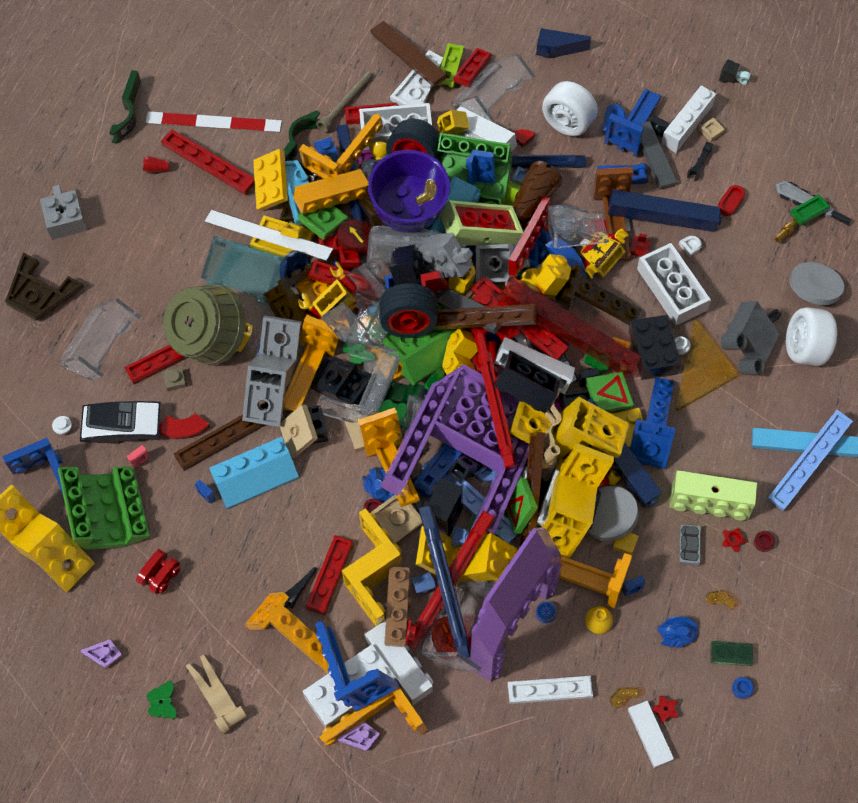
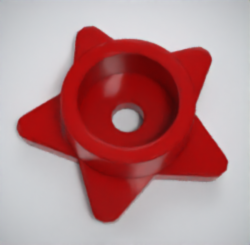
[722,528,747,552]
[405,619,417,646]
[651,696,678,723]

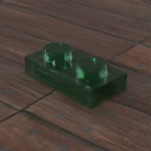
[710,641,753,666]

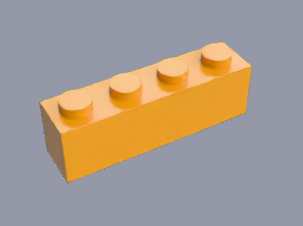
[293,169,369,214]

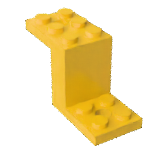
[510,397,629,460]
[541,443,614,559]
[0,485,95,593]
[342,508,402,626]
[416,526,519,585]

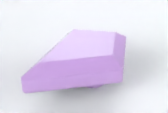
[81,639,122,669]
[337,721,380,751]

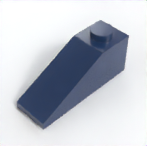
[536,28,591,58]

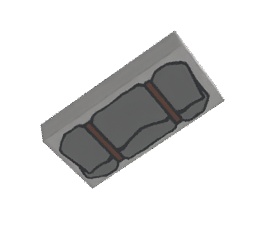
[679,524,701,566]

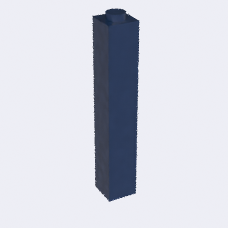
[608,189,722,232]
[587,398,662,507]

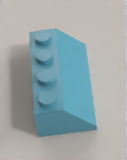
[426,176,481,240]
[209,437,299,510]

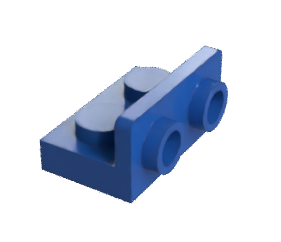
[466,150,496,186]

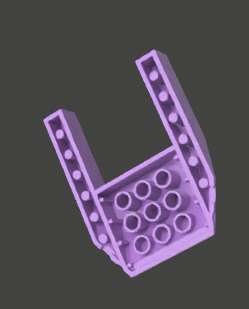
[380,364,533,535]
[470,527,562,682]

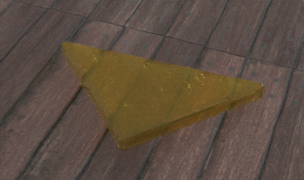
[676,320,738,411]

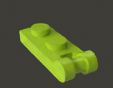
[438,43,464,88]

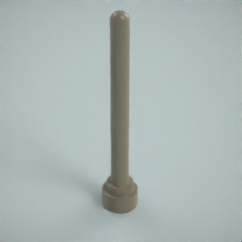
[316,72,372,133]

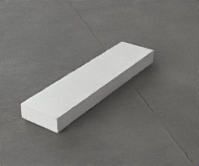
[508,676,593,704]

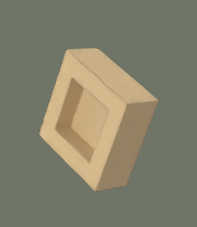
[699,118,725,142]

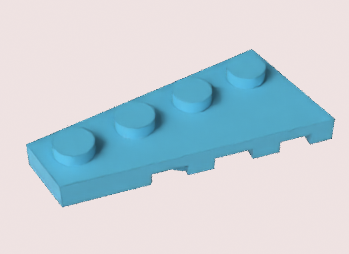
[285,160,309,224]

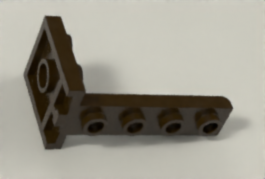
[263,254,337,324]
[553,264,641,326]

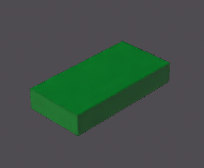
[789,194,830,226]

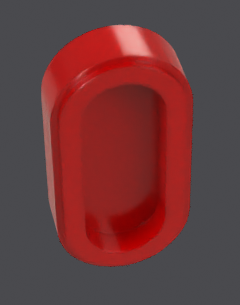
[718,185,745,216]

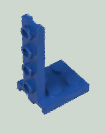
[604,88,662,157]
[630,377,676,469]
[2,438,64,497]
[315,621,399,712]

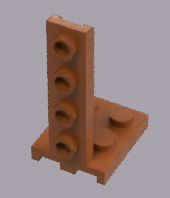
[592,166,634,260]

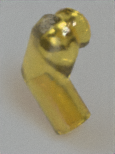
[415,179,437,206]
[706,590,737,609]
[610,687,638,708]

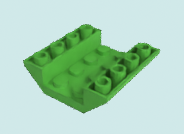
[437,133,512,205]
[365,299,463,386]
[58,466,150,549]

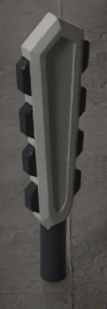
[775,181,851,225]

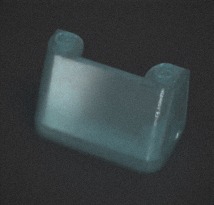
[201,236,284,303]

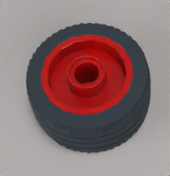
[386,118,441,160]
[379,283,438,338]

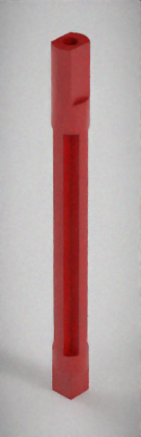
[474,333,517,470]
[408,510,496,649]

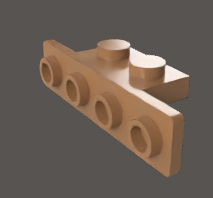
[384,566,411,647]

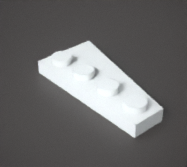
[390,50,443,106]

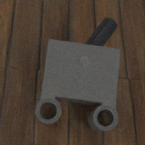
[721,301,782,375]

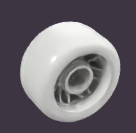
[542,81,598,136]
[786,307,837,366]

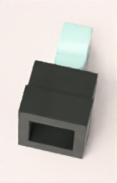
[718,59,751,85]

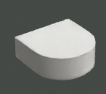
[679,236,701,257]

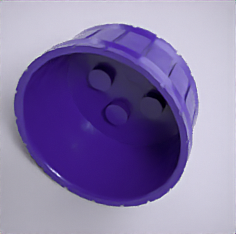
[368,150,450,233]

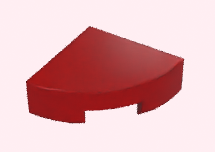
[513,129,535,147]

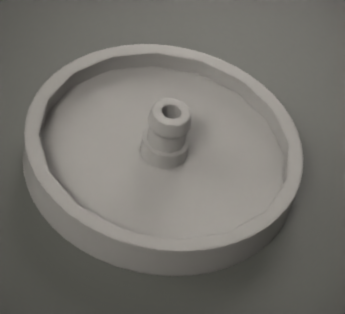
[789,262,844,305]
[587,486,639,541]

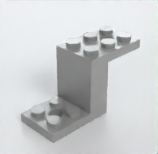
[242,315,302,427]

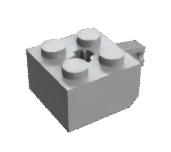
[40,185,87,240]
[419,233,473,278]
[476,244,530,284]

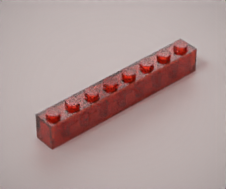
[497,276,641,377]

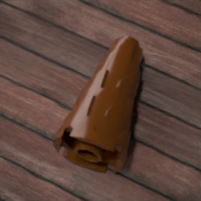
[512,161,563,225]

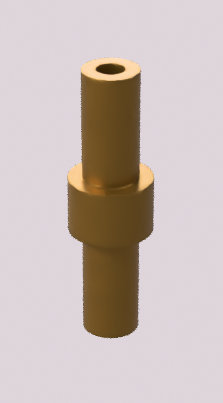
[774,219,798,243]

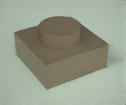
[163,367,186,391]

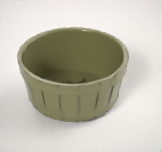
[164,284,246,365]

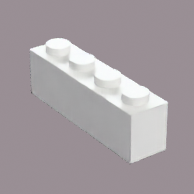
[661,85,716,153]
[457,106,517,152]
[494,337,575,394]
[365,621,434,706]

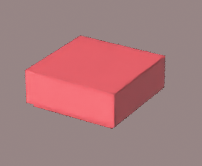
[126,445,150,468]

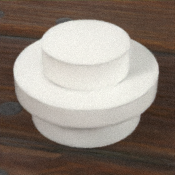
[674,336,691,355]
[52,416,72,435]

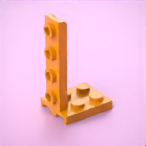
[299,114,383,179]
[283,315,342,412]
[358,407,419,507]
[558,553,632,608]
[244,592,329,674]
[319,687,428,746]

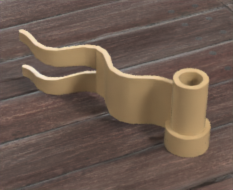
[542,391,562,469]
[186,654,247,734]

